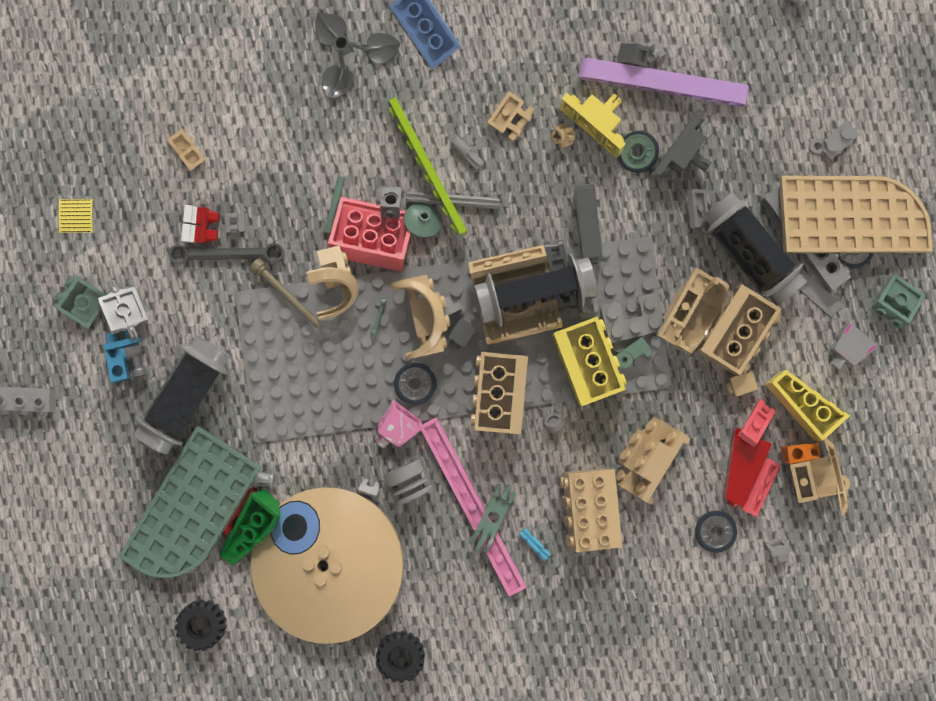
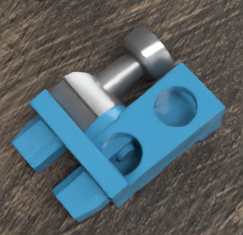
[103,331,148,383]

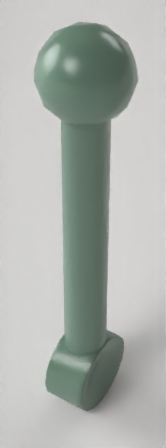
[370,298,386,337]

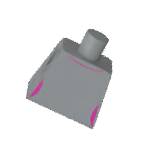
[830,322,878,370]

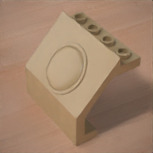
[468,245,563,345]

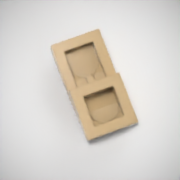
[167,129,206,171]

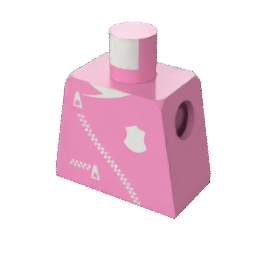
[377,400,422,448]

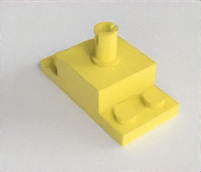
[560,93,625,159]

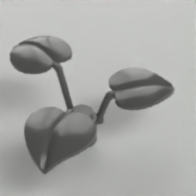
[315,12,400,99]

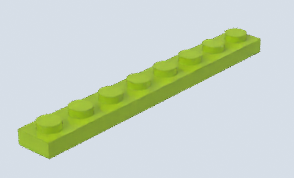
[388,97,468,237]

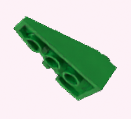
[219,490,281,566]

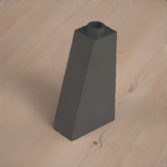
[573,184,603,265]

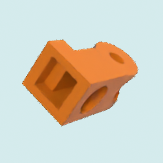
[781,442,821,464]

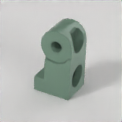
[616,337,653,368]

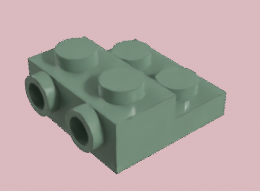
[871,273,926,329]
[53,274,106,329]

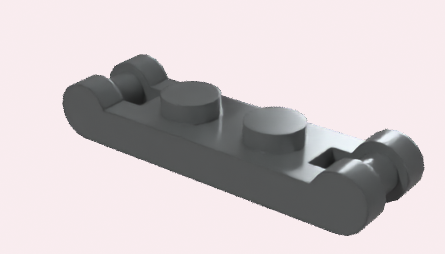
[544,240,577,311]

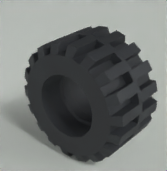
[175,599,227,651]
[376,630,425,683]

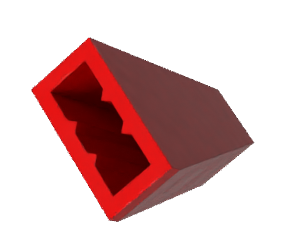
[723,427,772,508]

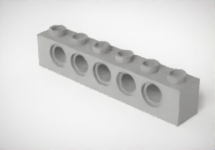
[761,186,851,292]

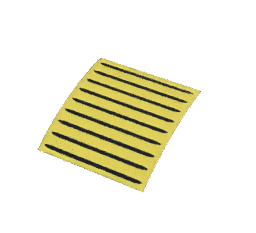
[59,199,93,233]

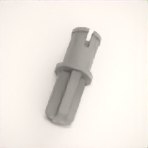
[450,136,484,170]

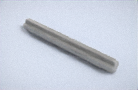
[406,191,500,209]

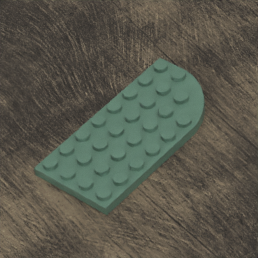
[118,426,262,578]

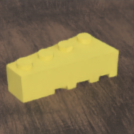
[765,370,850,442]

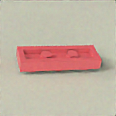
[741,458,781,517]

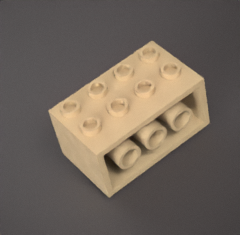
[560,468,623,552]

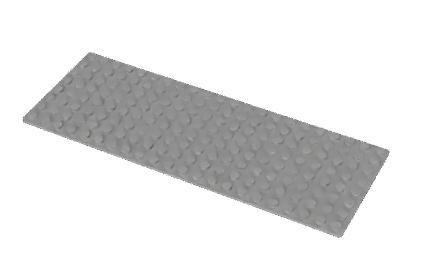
[236,237,671,443]

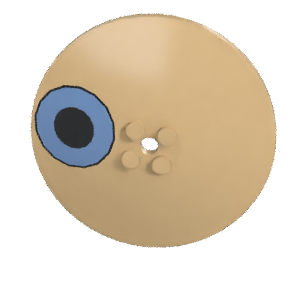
[251,488,404,644]

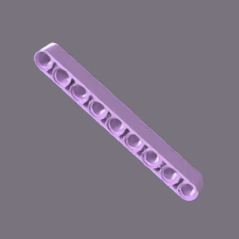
[578,58,749,106]

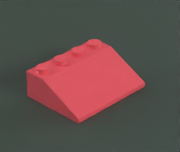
[328,197,411,272]

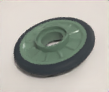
[618,131,659,173]

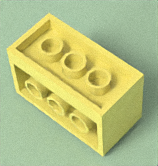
[551,316,627,406]

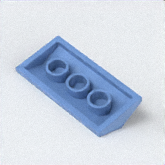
[390,0,461,69]

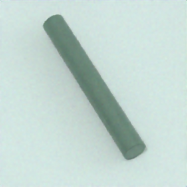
[324,176,345,234]

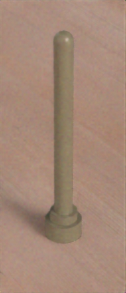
[249,258,321,328]

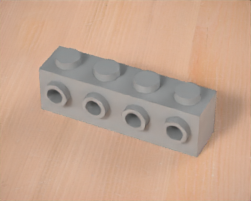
[0,387,55,416]

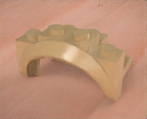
[657,268,730,355]
[390,275,451,360]
[616,416,690,505]

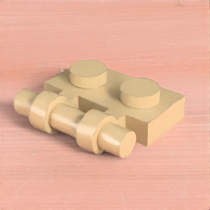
[487,91,535,142]

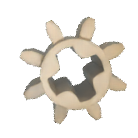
[552,123,575,148]

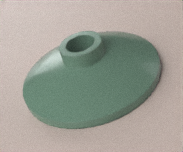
[404,203,442,238]

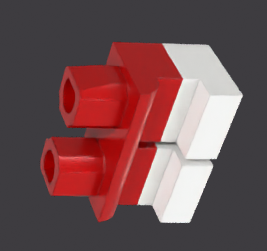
[181,205,220,244]

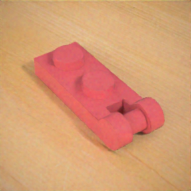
[738,398,776,447]

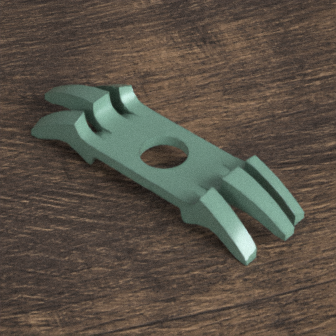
[468,484,516,553]

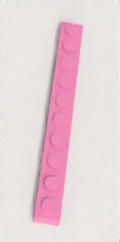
[421,417,527,596]

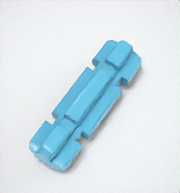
[519,528,551,561]

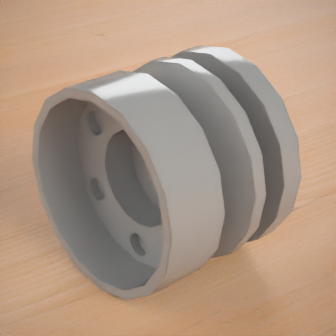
[383,458,433,506]

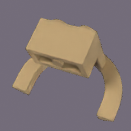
[306,245,359,321]
[790,438,848,516]

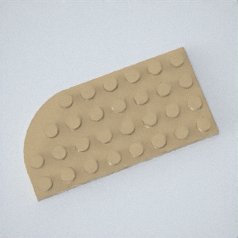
[779,176,933,253]

